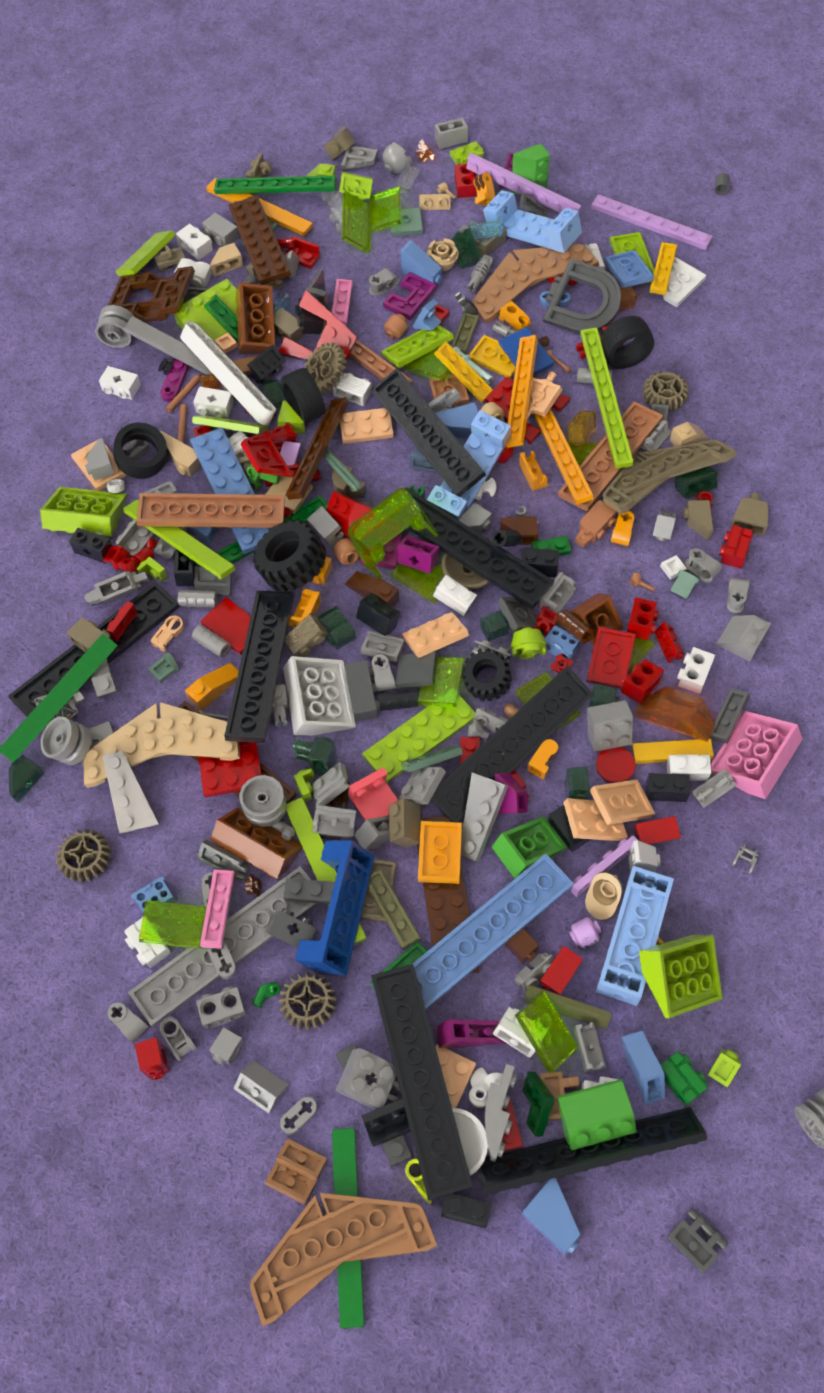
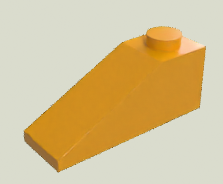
[185,663,239,710]

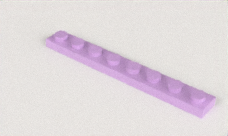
[466,153,582,213]
[591,194,713,250]

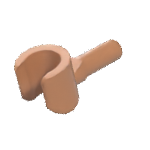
[630,573,655,592]

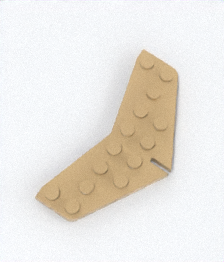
[84,702,240,788]

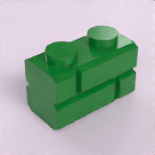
[660,1051,708,1107]

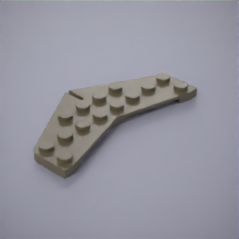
[603,440,737,514]

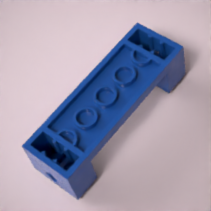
[295,840,375,976]

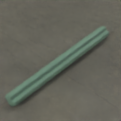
[323,447,362,492]

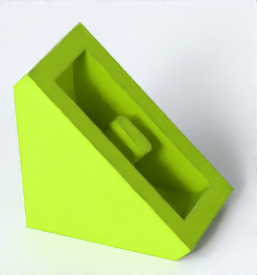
[277,401,305,434]

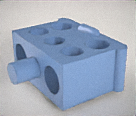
[545,625,580,659]
[131,877,175,918]

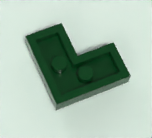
[522,1071,554,1137]

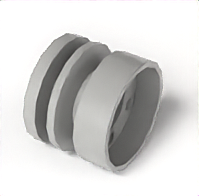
[794,1088,824,1149]

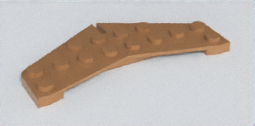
[473,244,599,324]
[250,1193,438,1327]

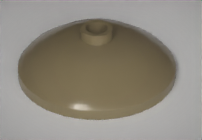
[441,553,490,589]

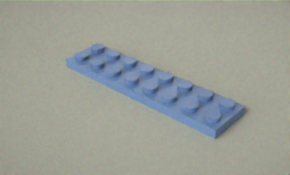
[190,428,271,554]

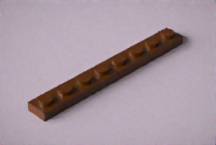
[285,397,349,500]

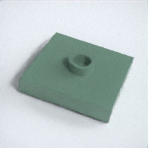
[389,208,423,237]

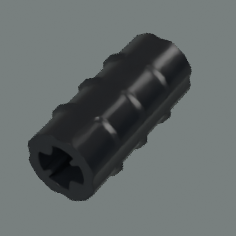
[492,530,521,547]
[379,690,419,711]

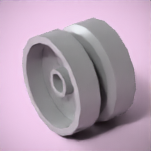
[95,305,134,348]
[41,716,92,765]
[239,775,287,827]

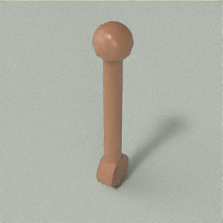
[546,350,571,373]

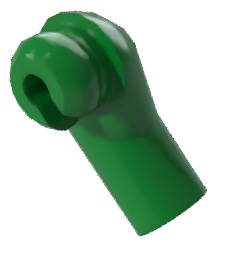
[252,982,281,1008]

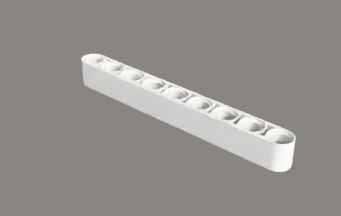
[180,321,276,426]

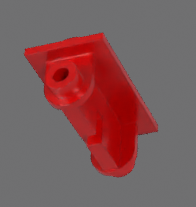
[654,622,684,663]

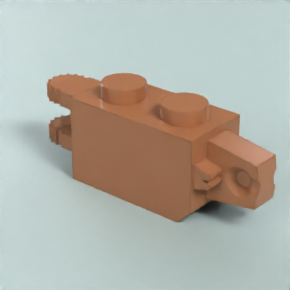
[575,500,618,548]

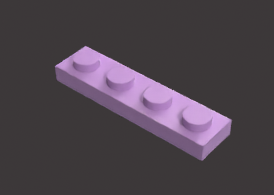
[571,835,637,898]

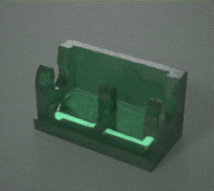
[450,228,481,268]

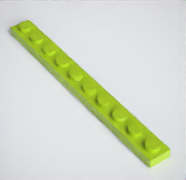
[580,327,633,469]

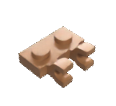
[540,1072,579,1120]

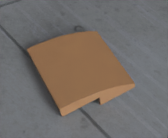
[265,1138,327,1205]

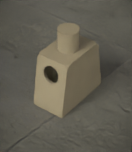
[730,493,768,536]

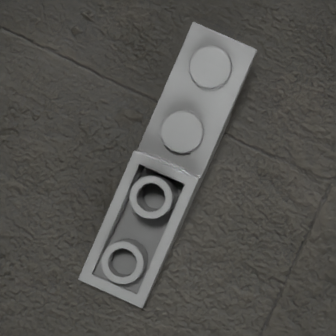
[484,1064,517,1162]

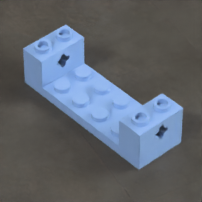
[483,190,582,253]
[427,410,511,520]
[595,866,674,1006]

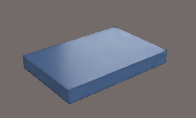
[605,250,654,288]

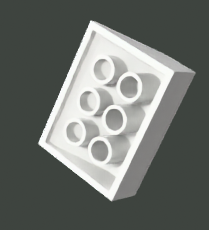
[283,656,356,736]

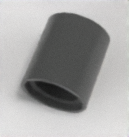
[715,173,730,195]

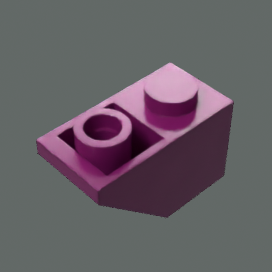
[495,773,528,814]

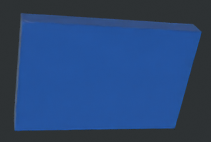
[499,327,554,376]

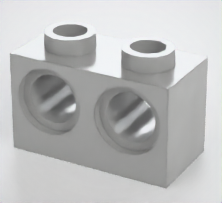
[196,986,247,1030]

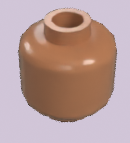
[384,314,408,339]
[333,538,360,565]

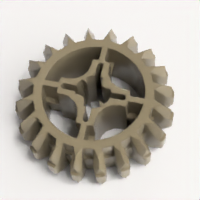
[642,370,689,413]
[56,828,112,883]
[279,971,337,1031]

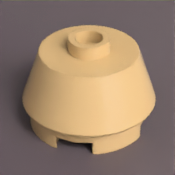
[427,238,459,272]

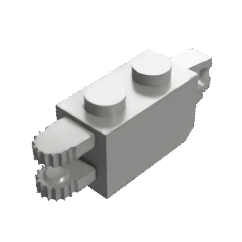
[84,571,149,605]

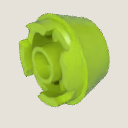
[510,627,548,659]

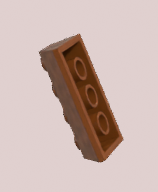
[236,283,275,354]
[210,807,303,879]

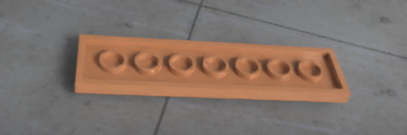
[558,401,664,512]
[136,493,285,528]

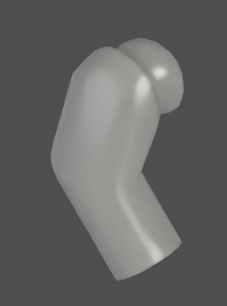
[271,820,295,840]

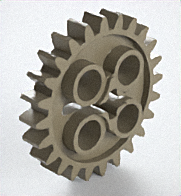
[303,342,347,395]

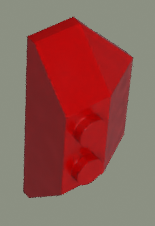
[327,490,381,539]

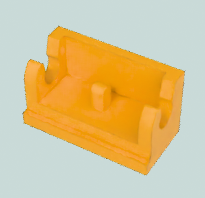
[519,451,549,491]
[289,589,321,627]

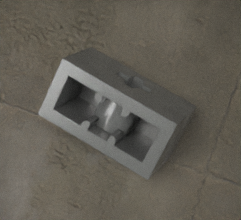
[265,908,317,948]

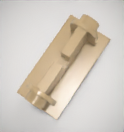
[419,194,450,210]

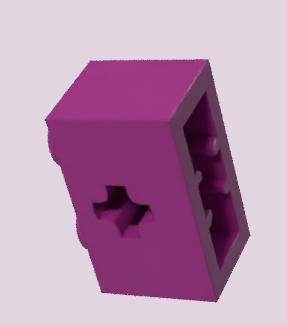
[397,535,439,574]

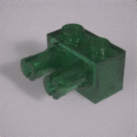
[293,737,337,776]

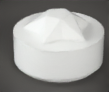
[107,479,125,493]

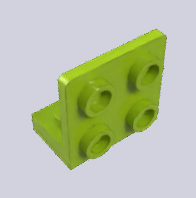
[339,172,373,200]

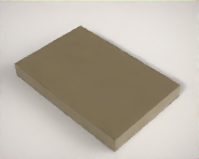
[360,859,397,922]

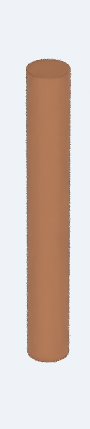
[165,375,201,413]
[177,404,187,443]

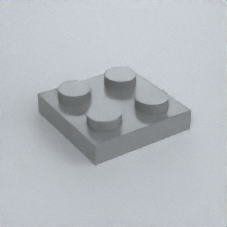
[398,767,446,805]

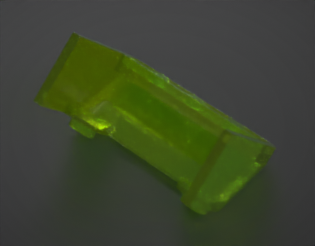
[348,488,438,579]

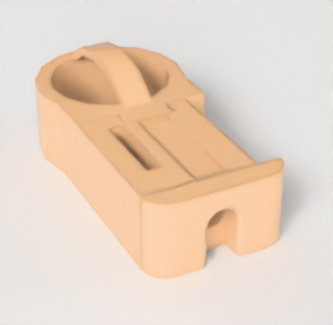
[151,616,184,652]

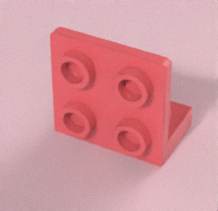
[348,768,399,821]

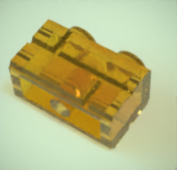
[568,410,596,446]

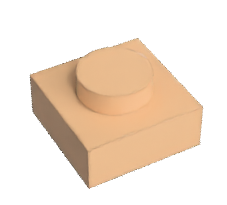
[214,333,238,354]

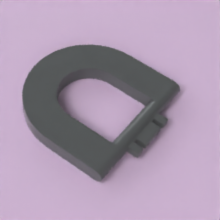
[542,259,621,334]

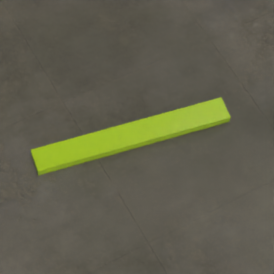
[123,500,235,580]
[286,797,367,945]

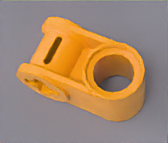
[611,511,634,546]

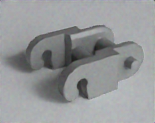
[732,844,759,874]

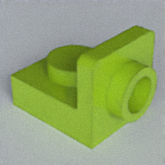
[137,557,168,582]
[294,768,315,802]
[708,1049,741,1088]

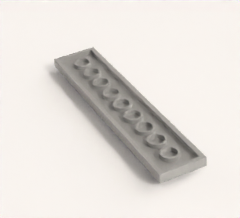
[128,866,319,1028]

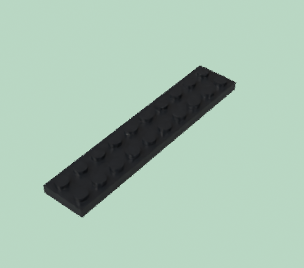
[371,368,486,497]
[384,487,554,609]
[8,582,179,717]
[224,590,294,743]
[431,666,594,823]
[371,964,473,1200]
[477,1107,707,1195]

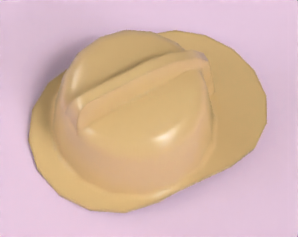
[585,872,623,920]

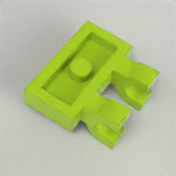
[450,141,484,164]

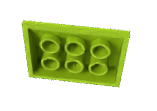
[174,279,237,341]
[40,487,127,537]
[639,935,723,1018]

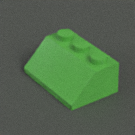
[511,143,550,194]
[557,1079,636,1150]

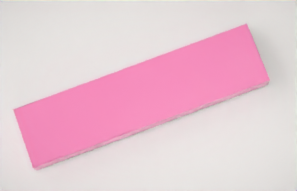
[332,279,352,326]
[200,869,235,949]

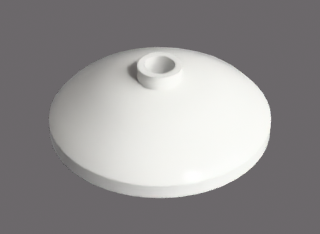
[452,1108,488,1176]

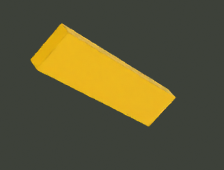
[650,242,677,295]
[434,341,493,403]
[632,739,714,764]

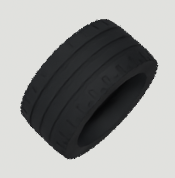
[600,315,655,369]
[280,368,325,424]
[113,422,167,479]

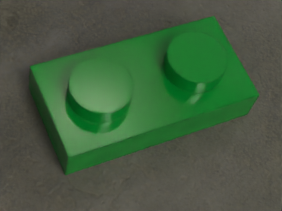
[531,536,571,556]

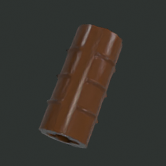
[557,609,594,643]

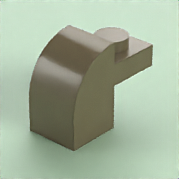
[323,125,355,160]
[332,466,366,498]

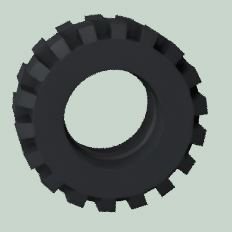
[461,649,512,701]

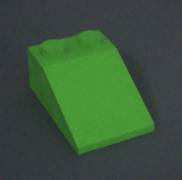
[492,816,568,879]

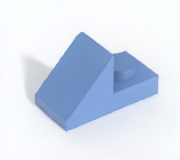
[412,299,441,330]

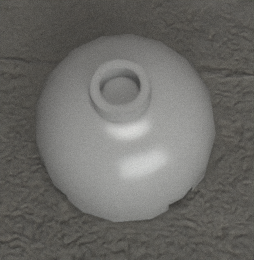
[383,142,413,174]

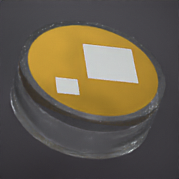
[269,278,285,292]

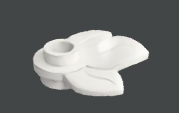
[469,1067,503,1108]

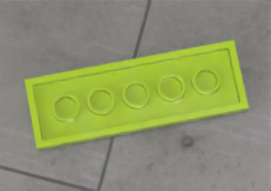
[362,689,476,783]

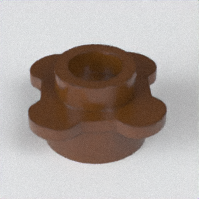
[245,874,262,897]

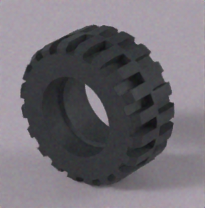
[253,520,326,591]

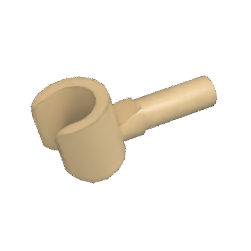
[437,183,456,199]

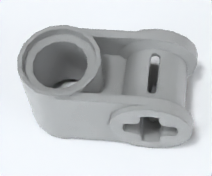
[369,268,399,296]
[684,548,722,583]
[727,578,750,614]
[372,654,396,693]
[107,1002,148,1043]
[160,1018,197,1062]

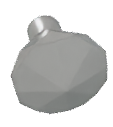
[468,720,489,740]

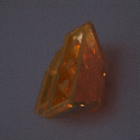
[634,686,715,742]

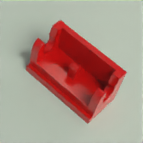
[633,816,681,844]
[540,945,583,995]

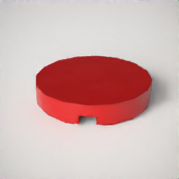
[596,747,636,783]

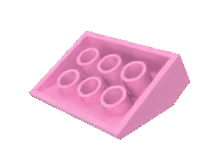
[711,711,803,799]

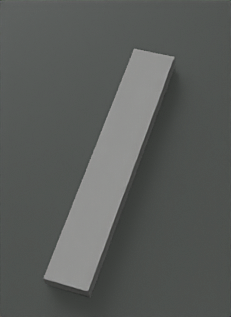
[124,316,215,378]

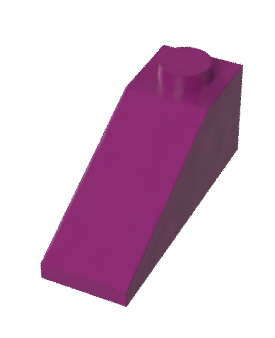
[437,1019,506,1048]

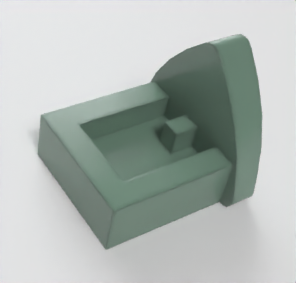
[670,570,700,599]
[148,652,180,683]

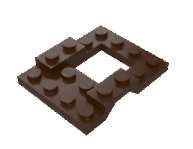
[108,266,195,323]

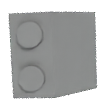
[716,615,771,662]

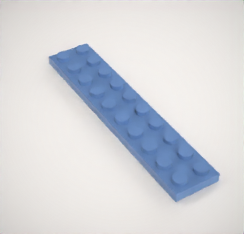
[413,854,574,1010]

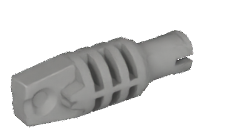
[466,254,493,293]

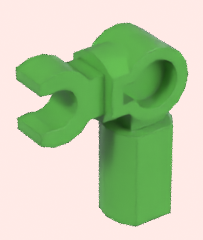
[247,464,281,491]

